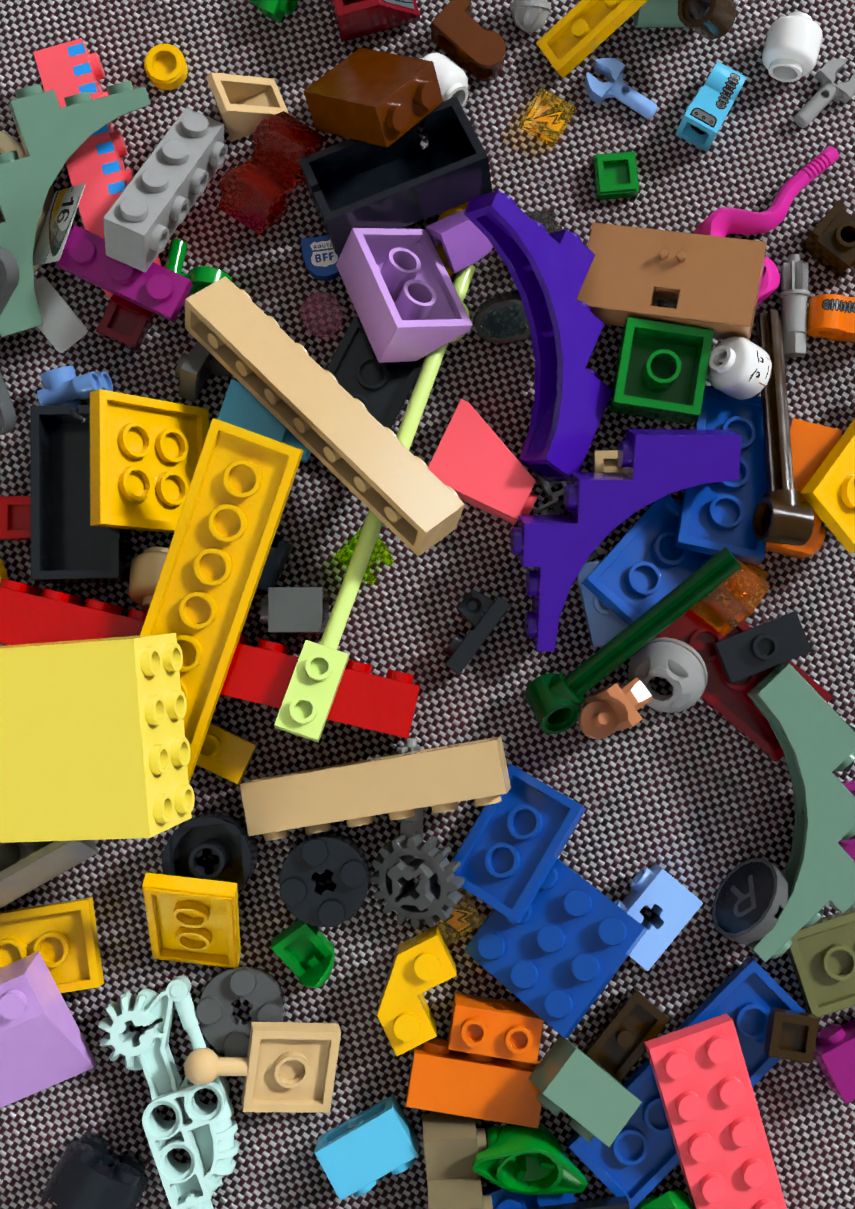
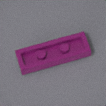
[55,225,193,322]

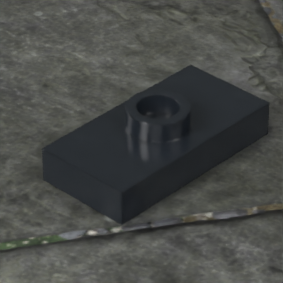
[712,611,812,683]

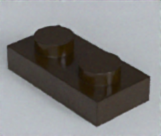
[582,987,670,1082]

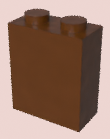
[303,48,443,148]

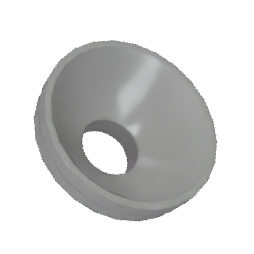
[628,637,708,713]

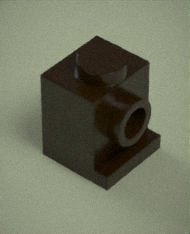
[800,200,855,277]

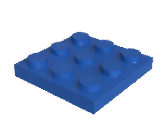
[464,858,648,1038]

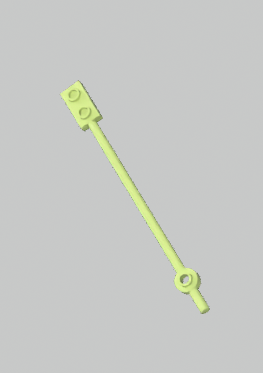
[274,264,475,743]

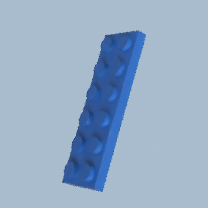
[567,956,806,1209]

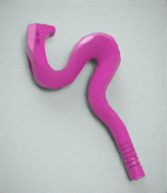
[694,146,839,306]

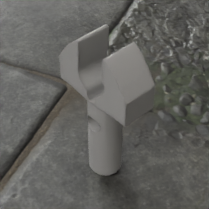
[794,58,855,128]

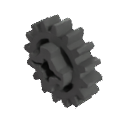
[370,831,465,929]

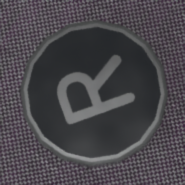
[712,858,788,945]

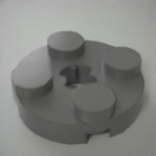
[196,965,285,1057]

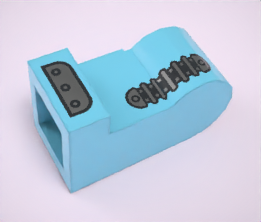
[675,61,747,152]

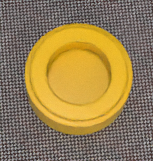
[144,44,188,90]

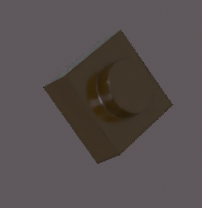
[764,1007,819,1064]

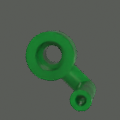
[165,239,232,294]

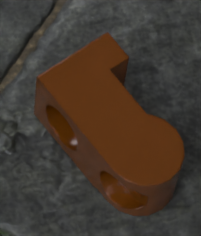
[431,0,506,81]

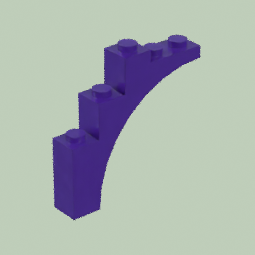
[464,190,613,481]
[510,429,742,652]

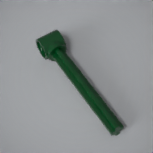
[524,547,742,734]

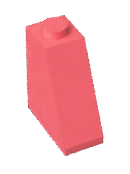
[428,399,538,525]

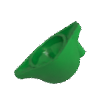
[471,1124,588,1195]

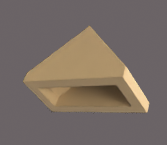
[206,72,290,142]

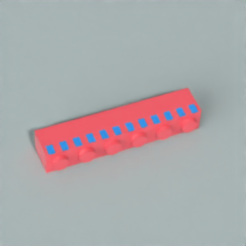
[33,38,161,299]

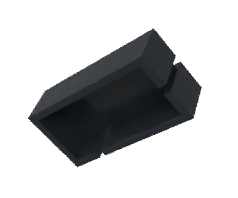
[298,97,492,254]
[30,405,131,584]

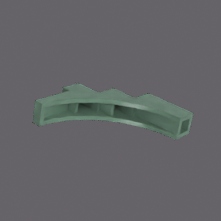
[0,81,151,337]
[747,663,855,963]

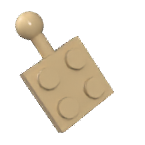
[184,1022,341,1113]

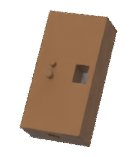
[577,222,767,341]

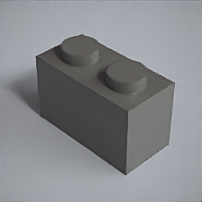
[260,587,329,636]

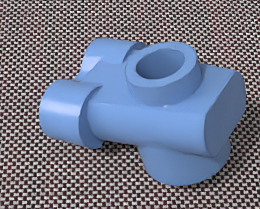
[37,366,113,410]

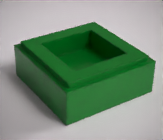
[592,151,639,201]

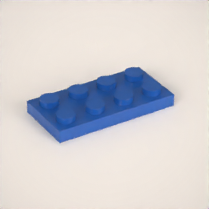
[674,385,767,565]

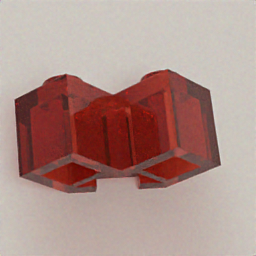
[218,111,325,234]

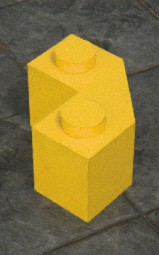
[377,925,457,1056]

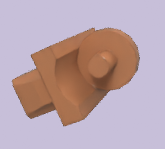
[578,677,653,739]

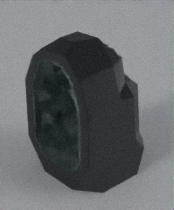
[473,289,531,344]

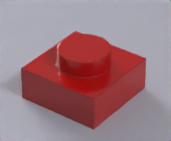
[0,496,31,541]

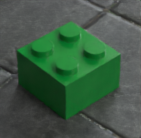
[608,317,714,425]

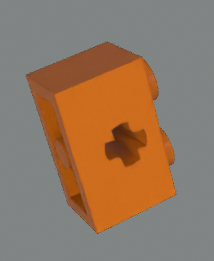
[448,992,544,1064]

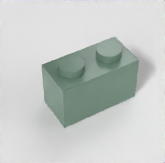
[529,1035,642,1147]

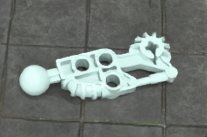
[98,975,239,1209]

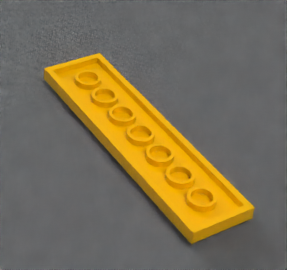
[140,418,304,783]

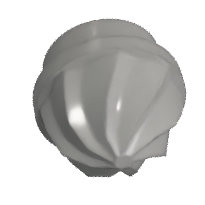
[510,0,551,33]

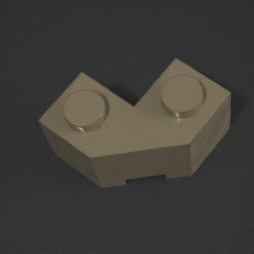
[422,1112,493,1209]

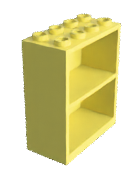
[0,633,195,843]

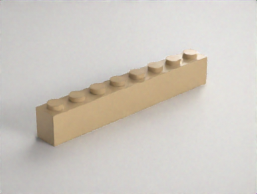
[185,276,465,557]

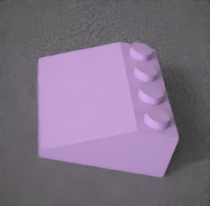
[0,951,97,1108]

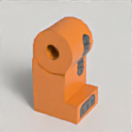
[807,294,855,343]

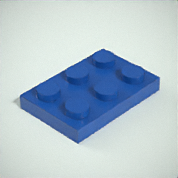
[582,494,714,626]
[453,764,586,924]

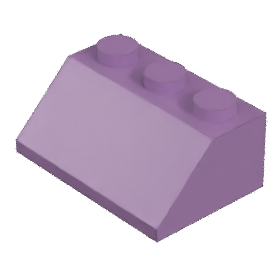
[336,228,473,363]

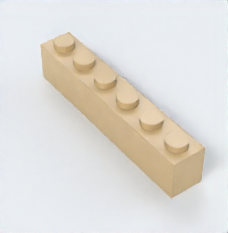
[239,736,511,841]

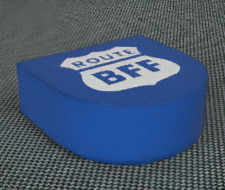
[301,235,341,281]

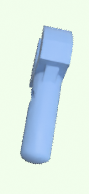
[584,58,657,119]

